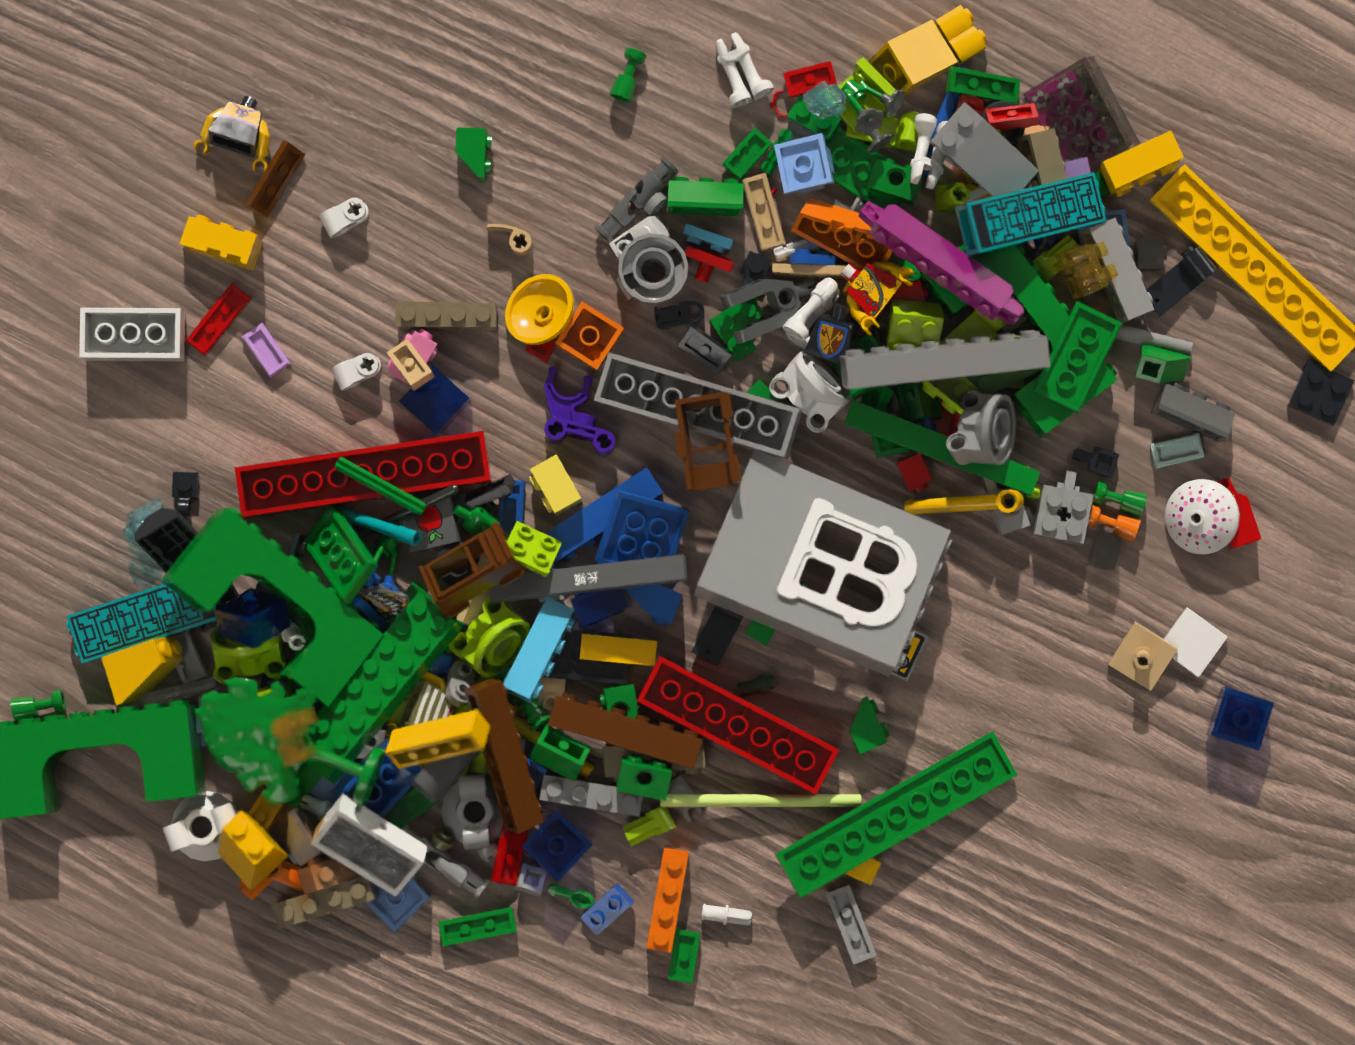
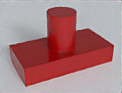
[684,243,735,283]

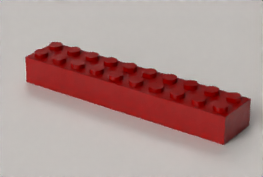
[234,431,492,519]

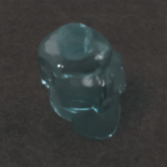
[803,81,847,119]
[123,498,163,548]

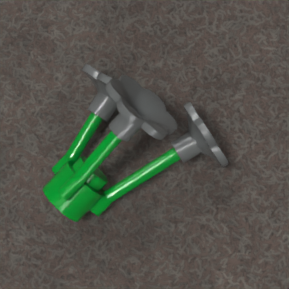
[840,80,905,153]

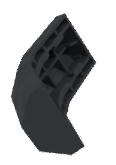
[134,508,246,632]

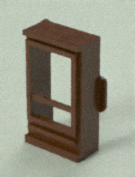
[674,392,741,492]
[419,521,525,618]

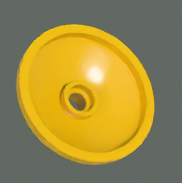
[505,274,574,345]

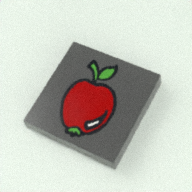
[402,496,461,553]

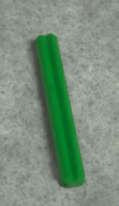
[335,457,426,515]

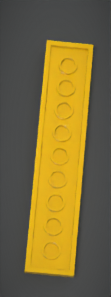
[1149,164,1355,372]

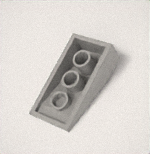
[930,102,1039,197]

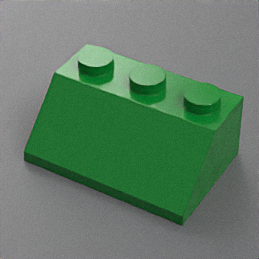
[667,177,744,217]

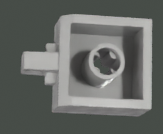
[1031,471,1093,545]

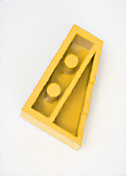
[179,214,263,271]

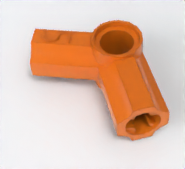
[237,860,303,901]

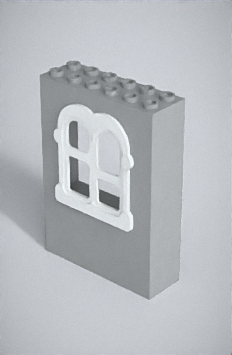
[694,449,952,677]

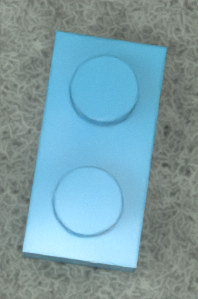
[683,224,733,254]

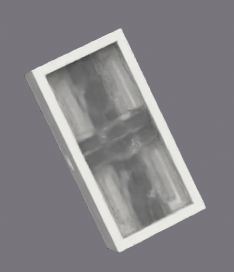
[311,794,427,897]

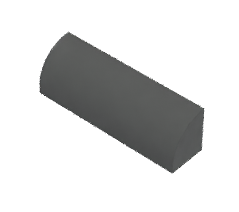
[411,750,482,804]

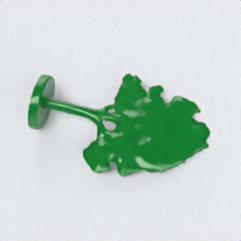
[194,677,386,806]

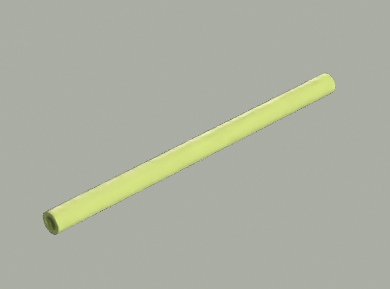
[660,794,861,807]

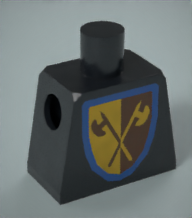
[804,303,859,364]

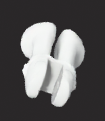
[715,32,774,108]
[910,113,947,189]
[782,277,841,350]

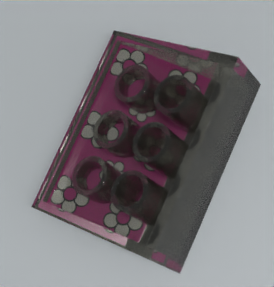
[1023,56,1140,170]

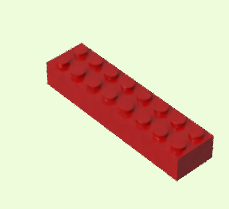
[637,656,839,794]

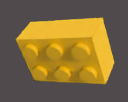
[1097,130,1184,198]

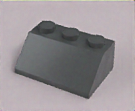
[1151,382,1235,443]

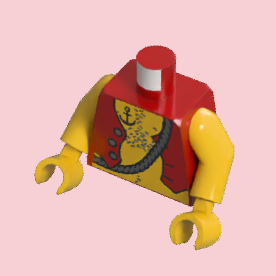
[840,261,917,335]

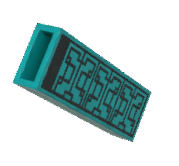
[955,172,1107,256]
[66,584,227,663]

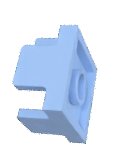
[774,133,835,194]

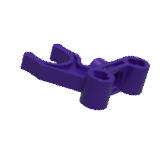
[544,366,615,457]

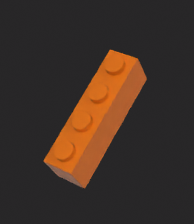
[646,847,689,953]

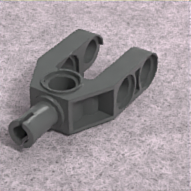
[720,277,817,344]

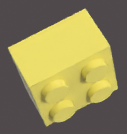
[529,454,583,516]

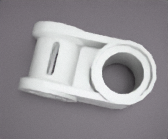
[319,198,369,239]
[331,353,381,391]

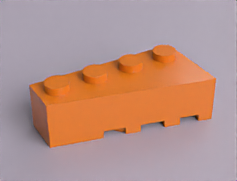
[791,198,893,270]

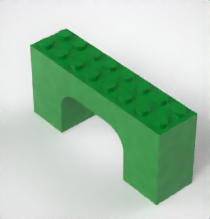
[920,243,1118,438]
[160,507,384,707]
[0,700,206,819]

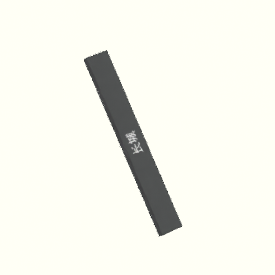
[489,555,687,603]

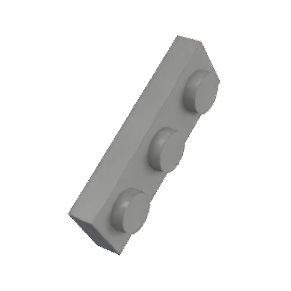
[825,884,877,965]

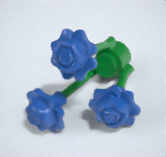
[333,534,401,592]

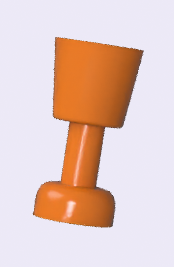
[1087,505,1141,543]

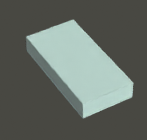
[1149,433,1205,469]

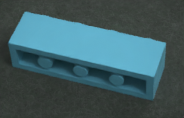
[503,597,577,704]

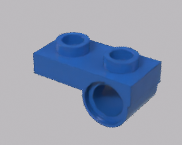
[580,883,635,936]

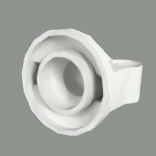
[769,351,851,433]
[163,791,239,862]

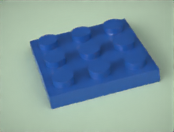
[595,490,690,564]

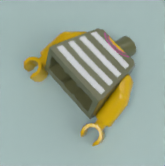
[385,672,456,738]

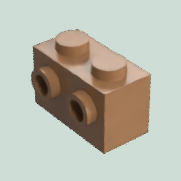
[297,856,361,894]

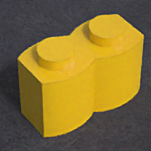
[934,5,987,66]

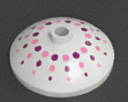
[1165,479,1240,554]

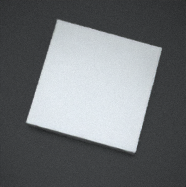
[1163,607,1228,677]

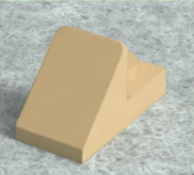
[387,339,435,390]

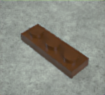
[245,140,306,218]

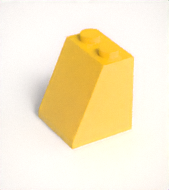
[868,20,958,97]
[101,636,183,706]
[218,811,289,891]

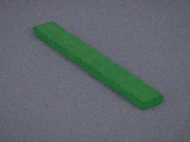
[843,400,1040,496]

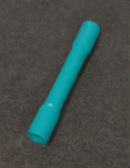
[337,505,422,546]

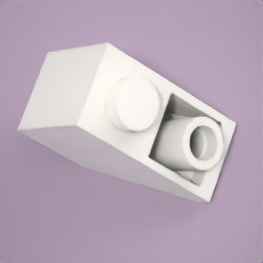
[609,215,671,259]

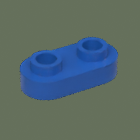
[790,249,838,266]

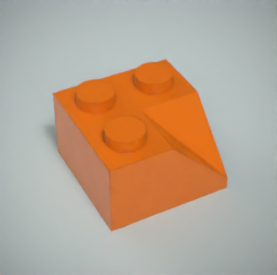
[555,301,625,370]

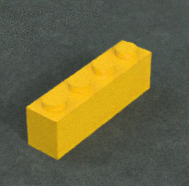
[385,710,490,769]

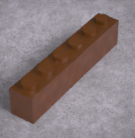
[464,679,544,834]
[548,693,702,769]

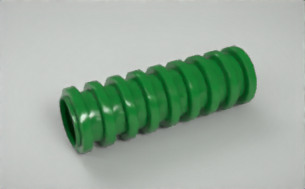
[497,665,550,731]

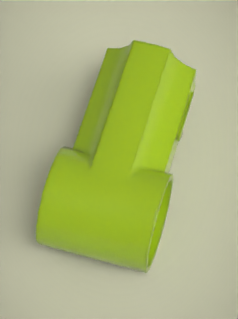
[935,183,970,213]
[1031,235,1081,283]
[622,807,676,846]

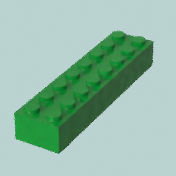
[290,592,463,785]

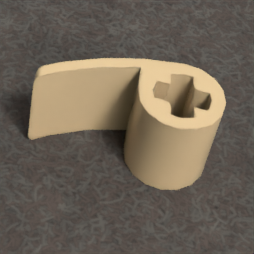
[486,224,533,256]

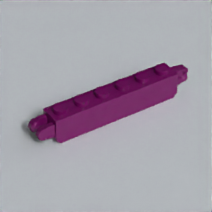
[858,201,1024,325]

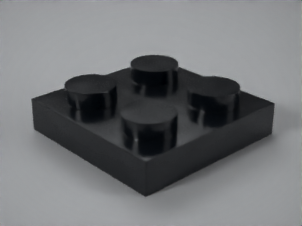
[1287,360,1355,426]

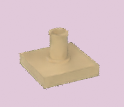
[1108,621,1178,691]

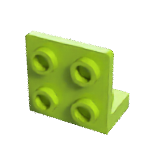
[825,57,896,133]
[921,376,978,414]
[507,521,562,577]

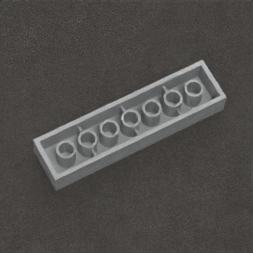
[839,330,1050,389]
[594,353,803,459]

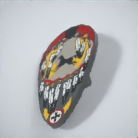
[357,583,409,620]

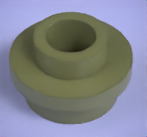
[431,828,455,851]

